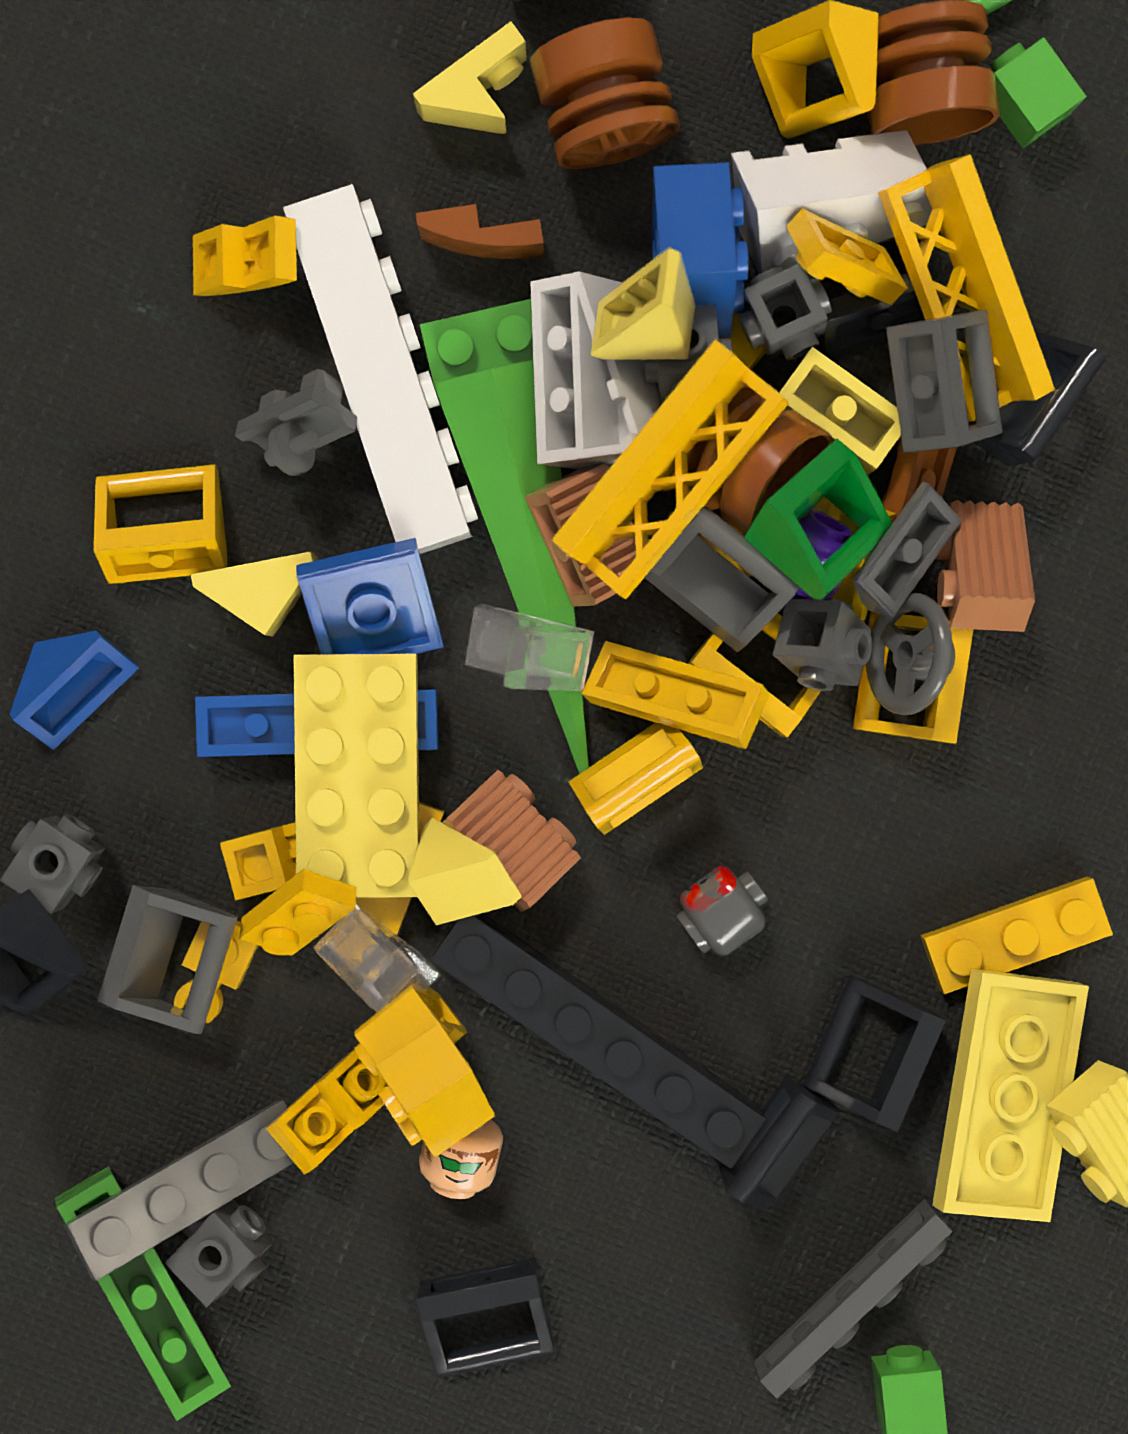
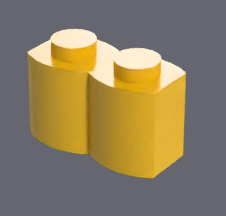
[354,983,467,1077]

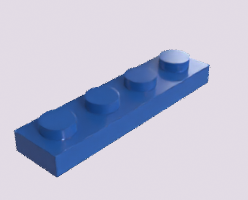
[195,689,439,757]

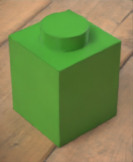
[990,37,1087,149]
[871,1345,948,1434]

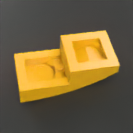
[193,216,297,296]
[220,822,296,900]

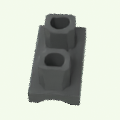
[235,369,357,476]

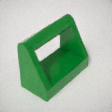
[744,438,893,600]

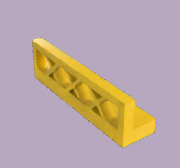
[878,154,1055,422]
[552,339,789,599]

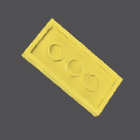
[294,654,419,898]
[932,968,1089,1222]

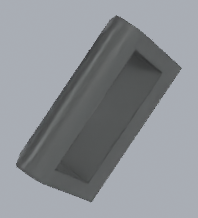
[886,309,1003,452]
[644,505,800,652]
[97,885,238,1034]

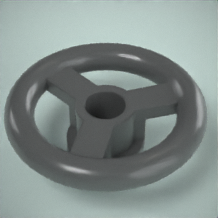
[866,593,955,715]

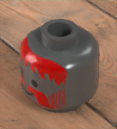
[676,866,768,956]

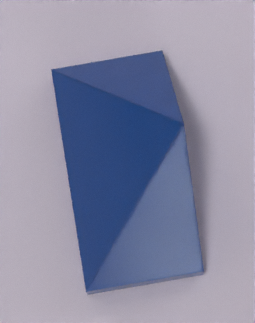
[9,631,139,750]

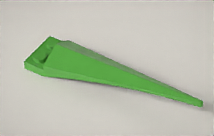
[420,299,589,774]

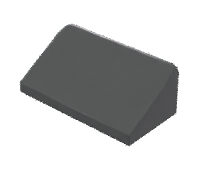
[852,482,962,618]

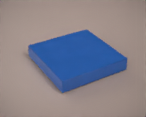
[296,538,444,655]

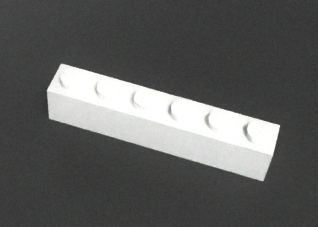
[283,184,478,554]

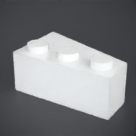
[731,130,932,274]
[530,272,661,469]

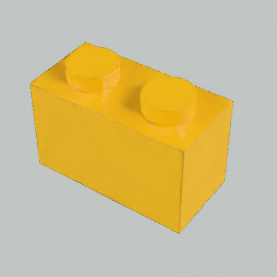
[375,1023,495,1158]

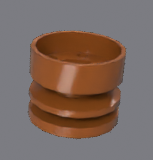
[867,0,1000,146]
[530,17,680,169]
[671,384,833,534]

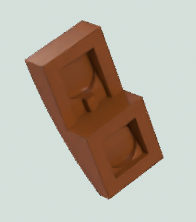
[416,204,544,259]

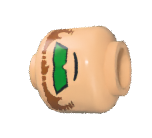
[419,1119,503,1199]

